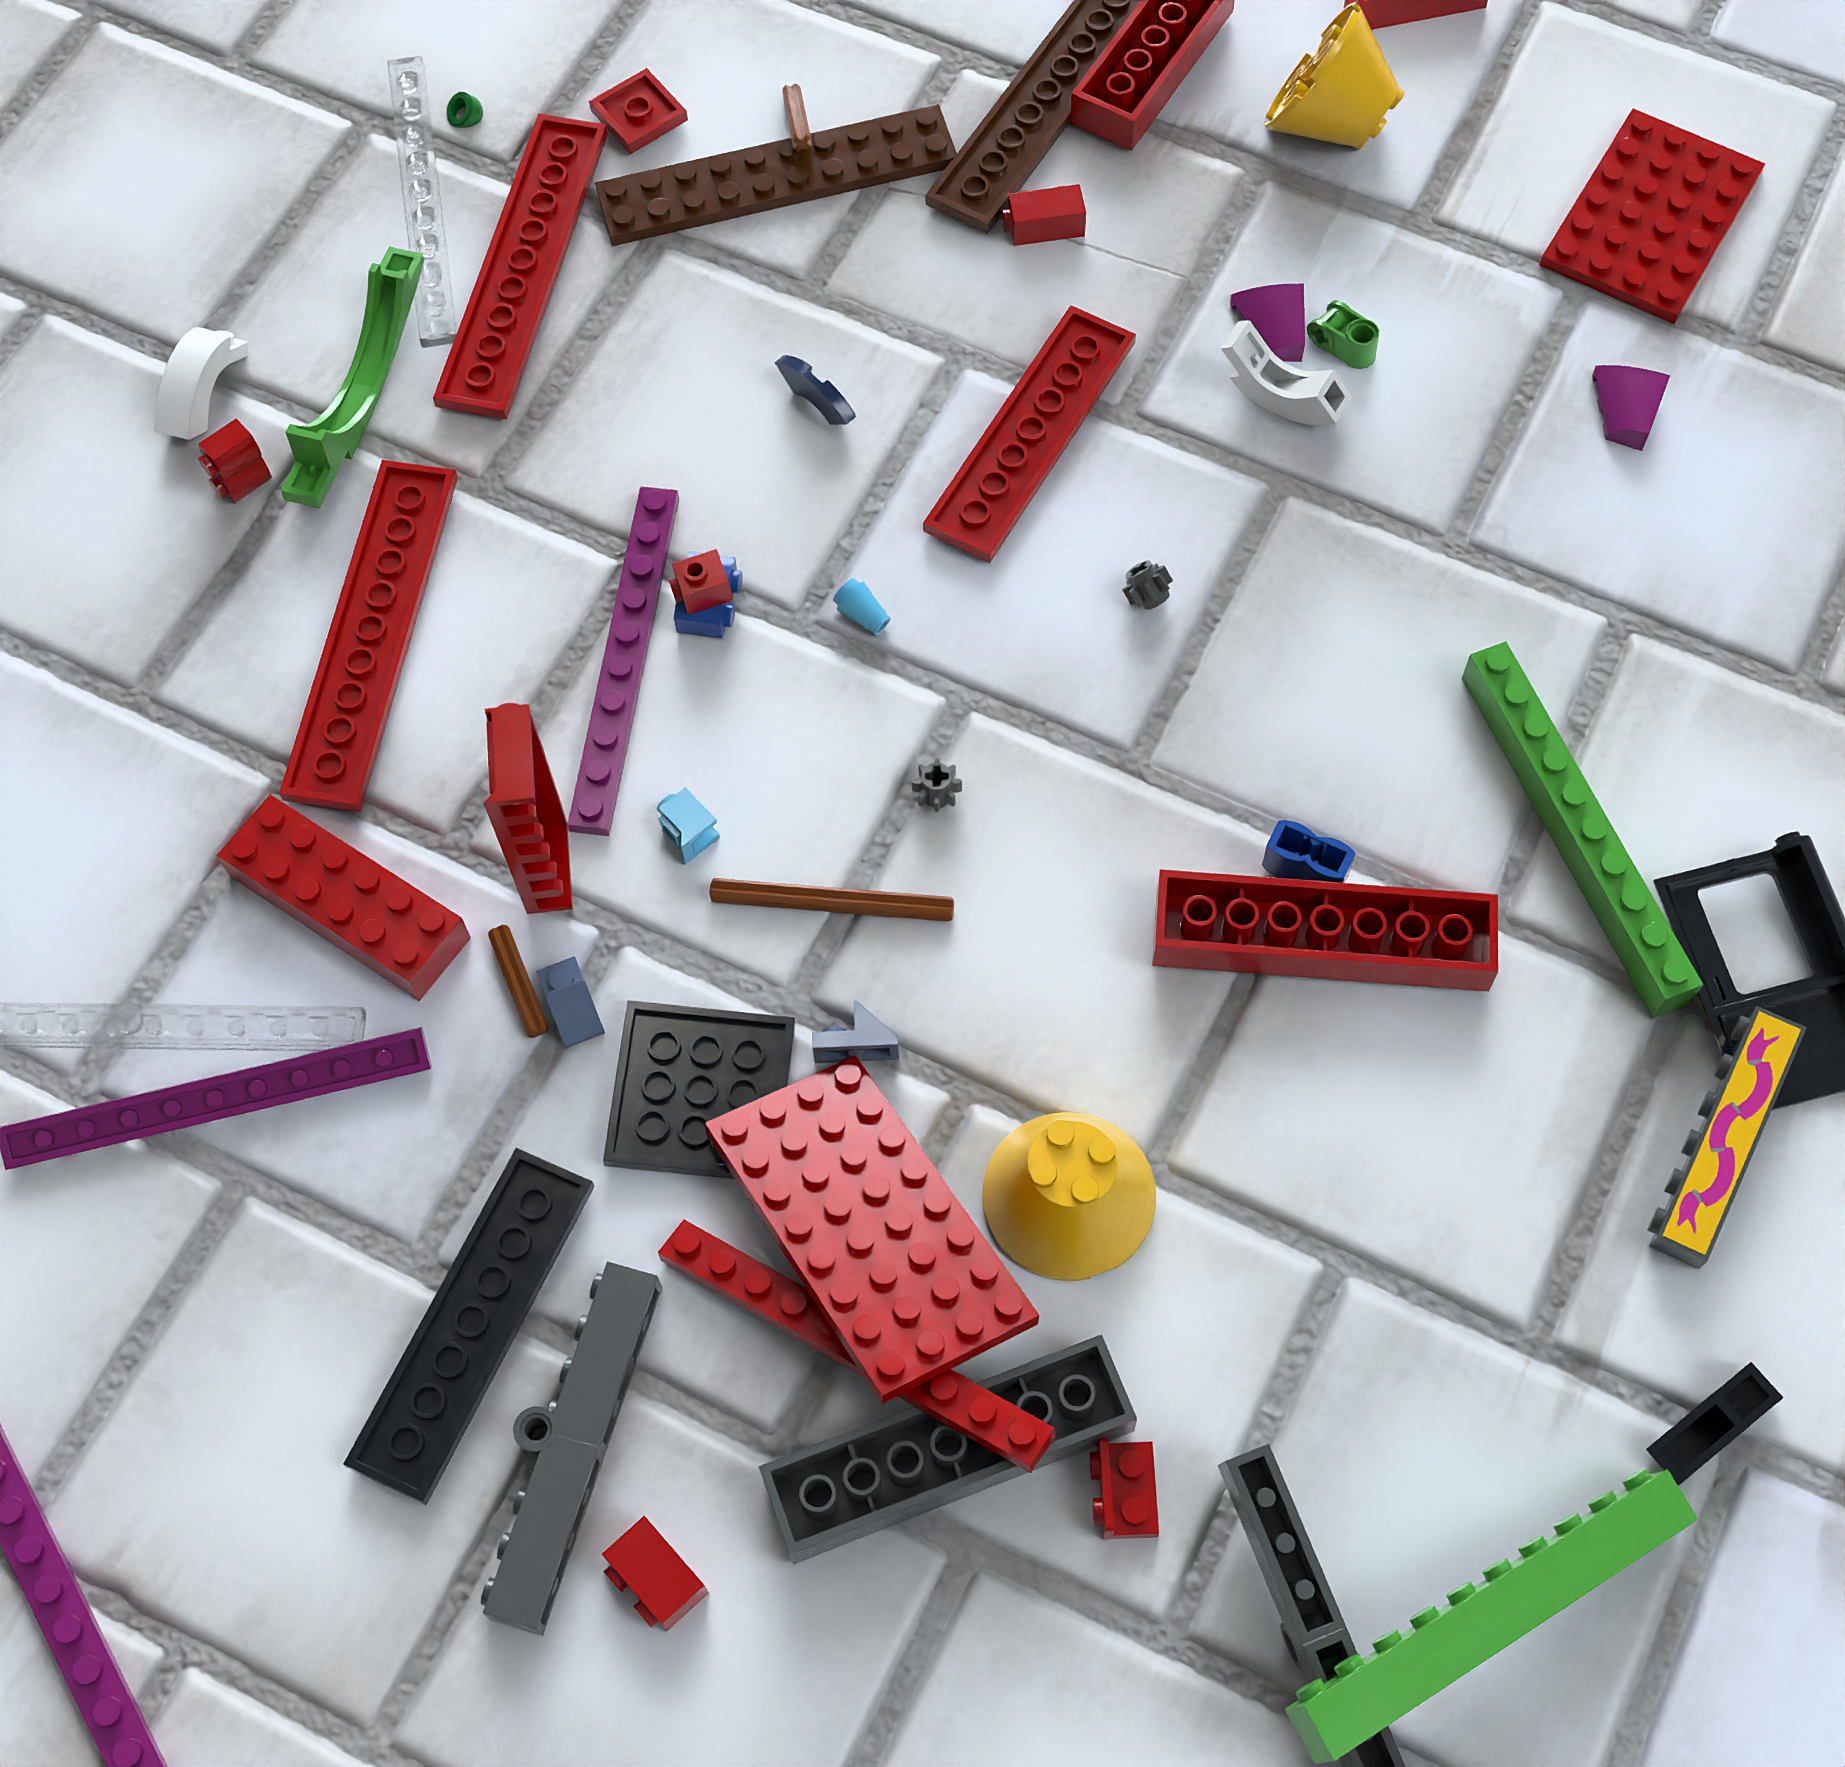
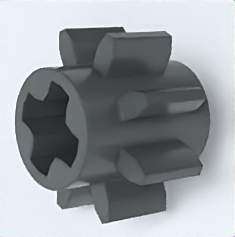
[1122,560,1173,610]
[912,759,962,812]

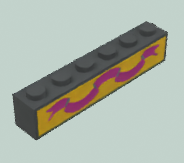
[1647,1006,1807,1269]

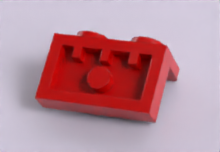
[1089,1438,1159,1539]

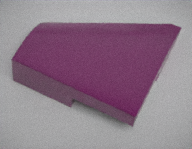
[1230,283,1305,362]
[1592,365,1670,451]

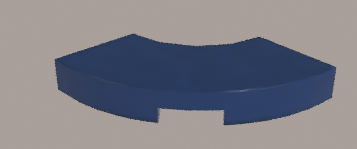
[774,355,856,425]

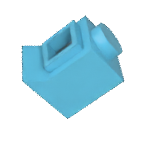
[657,787,720,865]

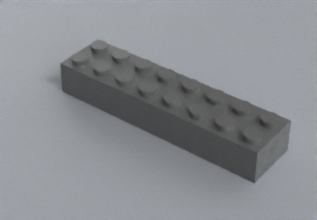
[758,1334,1137,1565]

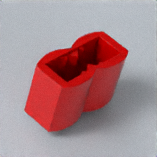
[197,418,272,504]

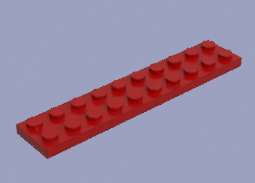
[433,113,608,420]
[279,460,458,812]

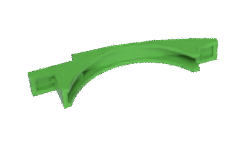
[281,246,425,509]

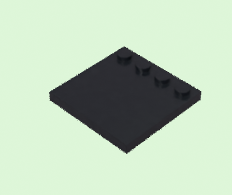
[603,1000,795,1179]

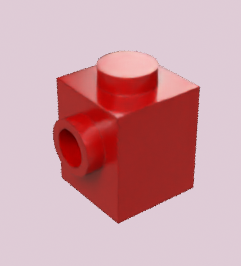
[669,549,733,615]

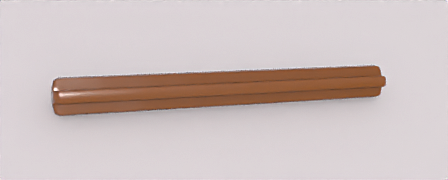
[709,878,954,921]

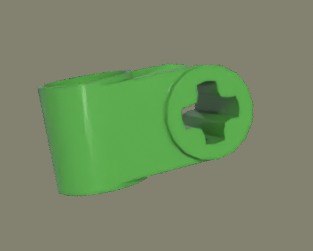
[1307,300,1380,369]

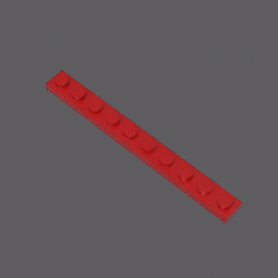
[658,1219,1056,1473]

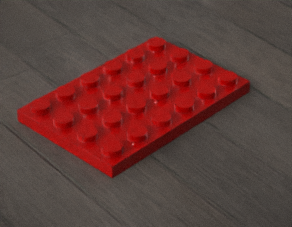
[1539,108,1766,324]

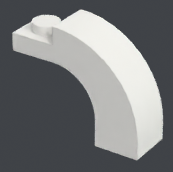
[1221,320,1352,425]
[155,327,248,440]

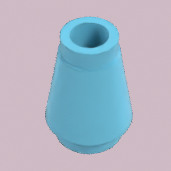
[833,578,891,635]

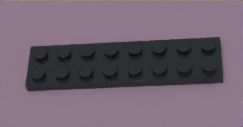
[343,1148,595,1505]

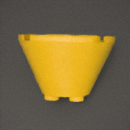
[1263,2,1405,150]
[982,1112,1156,1281]

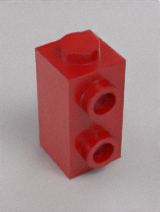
[1002,184,1086,246]

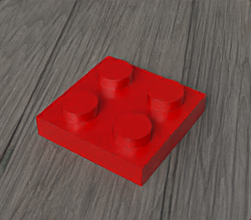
[589,68,688,154]

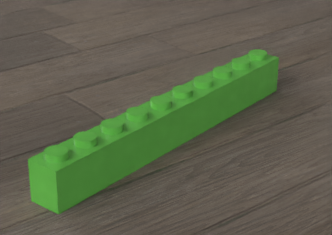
[1462,641,1703,1019]
[1285,1468,1698,1764]

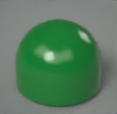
[447,92,483,128]

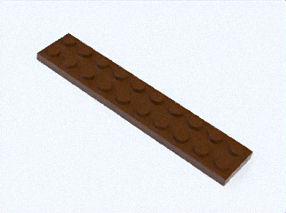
[925,0,1141,233]
[595,104,957,246]

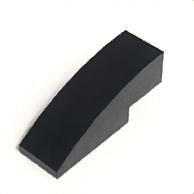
[1646,1362,1784,1486]

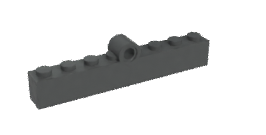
[481,1261,662,1636]
[1217,1443,1406,1767]

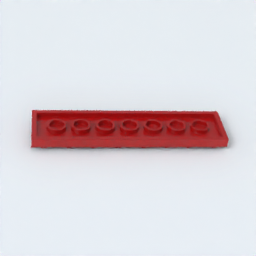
[923,305,1136,563]

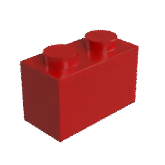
[602,1516,709,1631]

